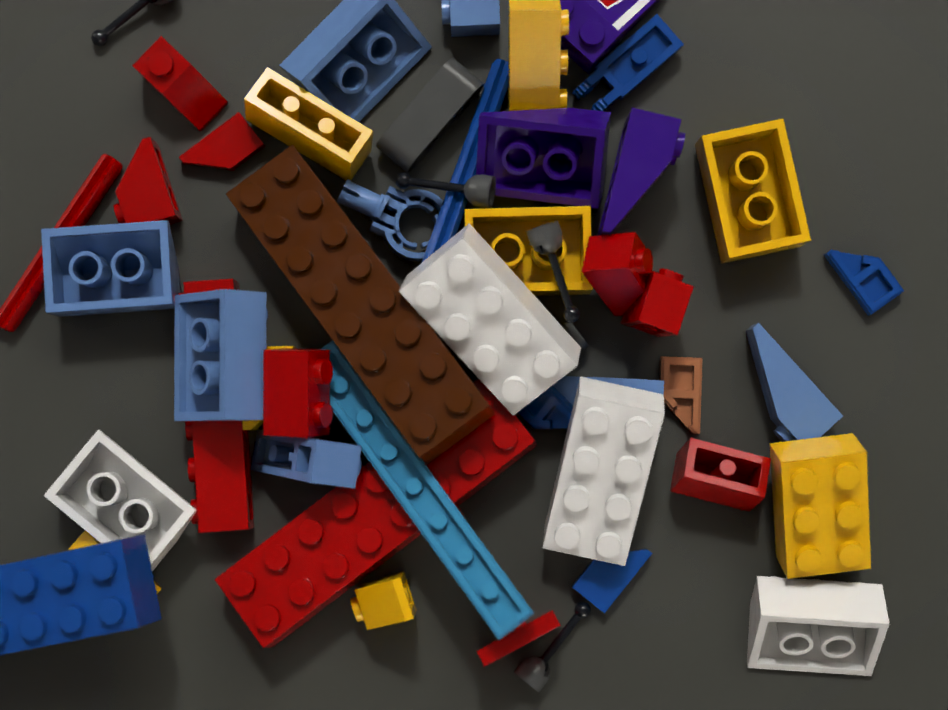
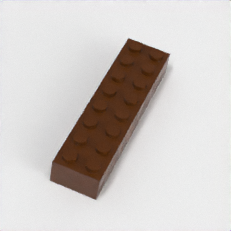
[226,144,495,465]

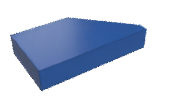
[824,250,904,316]
[518,385,573,429]
[571,549,652,614]

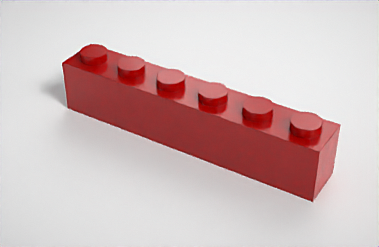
[178,278,255,533]

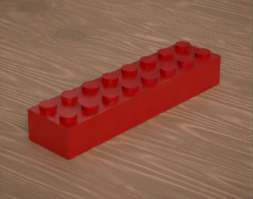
[214,379,537,648]

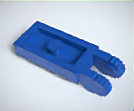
[572,14,684,112]

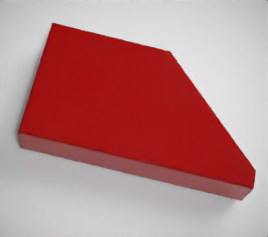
[179,112,265,171]

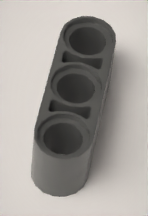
[376,57,485,173]

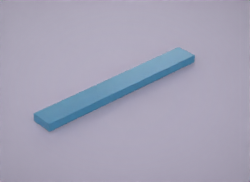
[321,340,535,640]

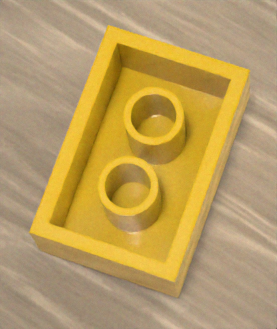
[695,118,811,264]
[464,206,593,296]
[769,433,871,579]

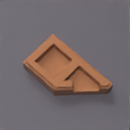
[659,356,703,434]

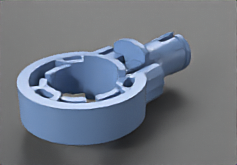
[337,179,443,261]

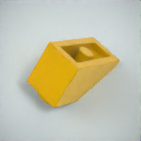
[350,571,417,630]

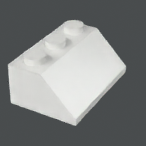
[43,430,197,571]
[747,576,890,676]

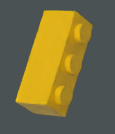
[508,0,569,111]
[244,67,373,180]

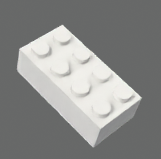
[399,223,581,416]
[542,376,665,566]

